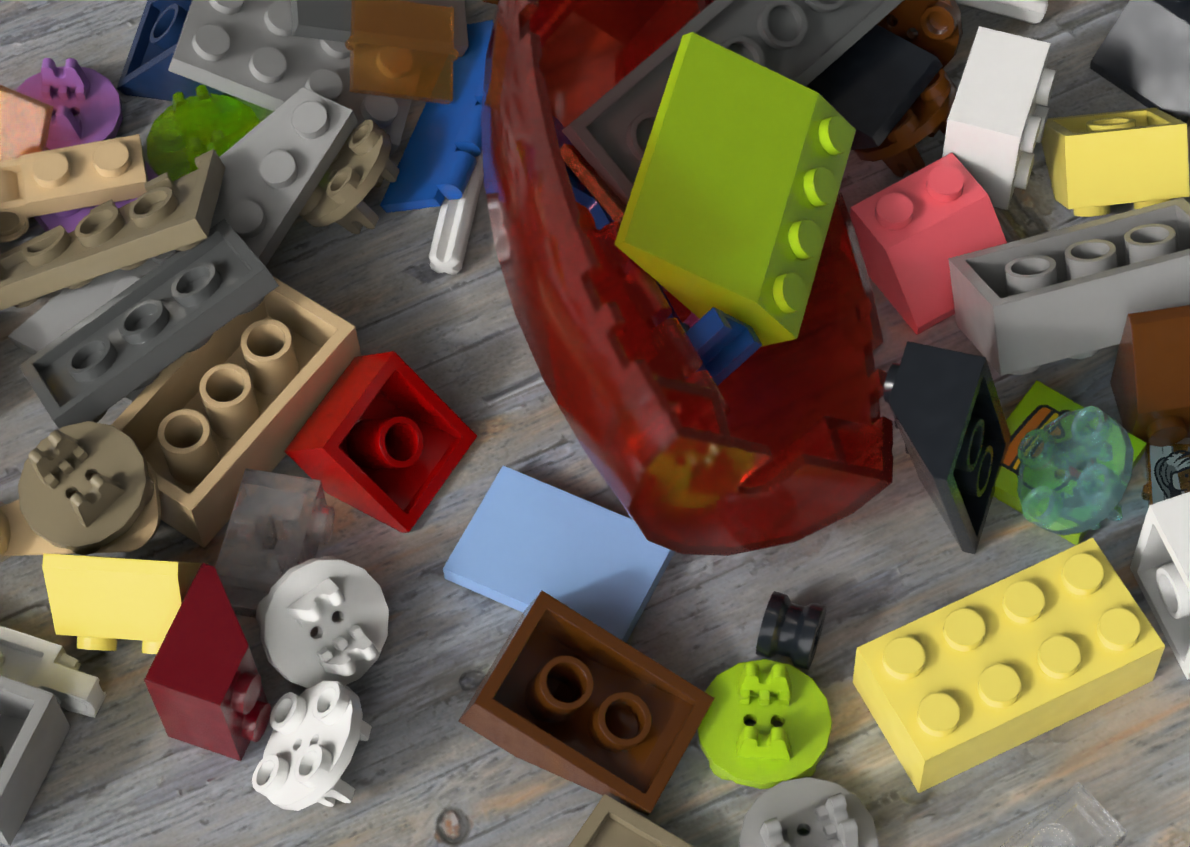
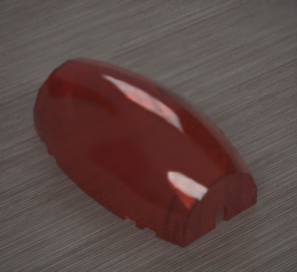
[481,0,893,556]

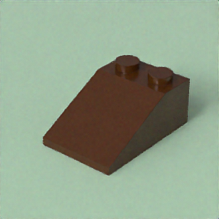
[459,590,714,816]

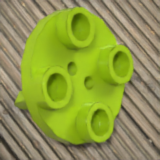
[697,659,832,789]

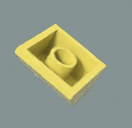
[1041,108,1190,217]
[42,553,208,654]

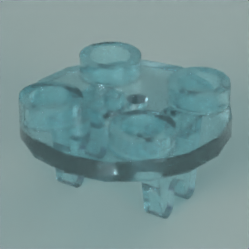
[1017,406,1134,536]

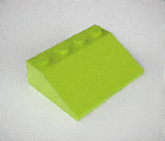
[614,32,856,347]

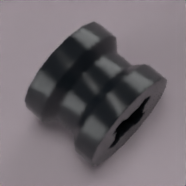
[756,591,826,670]

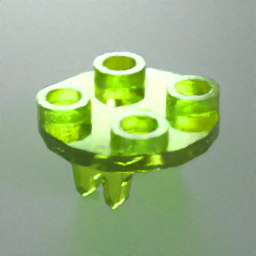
[146,85,260,181]

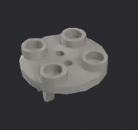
[739,777,879,847]

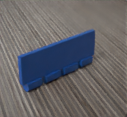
[380,16,534,213]

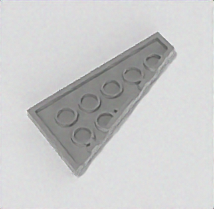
[8,87,358,405]

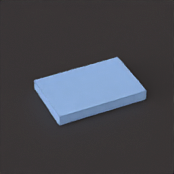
[443,466,677,643]

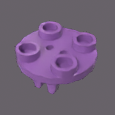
[5,58,123,155]

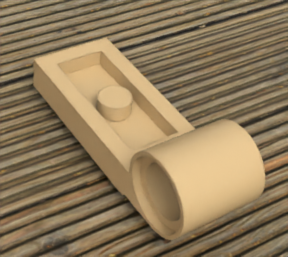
[0,134,148,243]

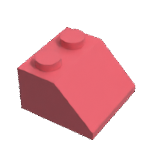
[847,153,1007,335]

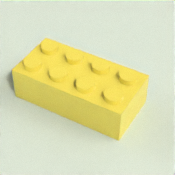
[853,538,1165,793]

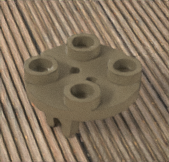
[299,119,400,234]
[18,421,154,555]

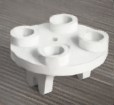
[256,556,389,688]
[252,681,372,811]

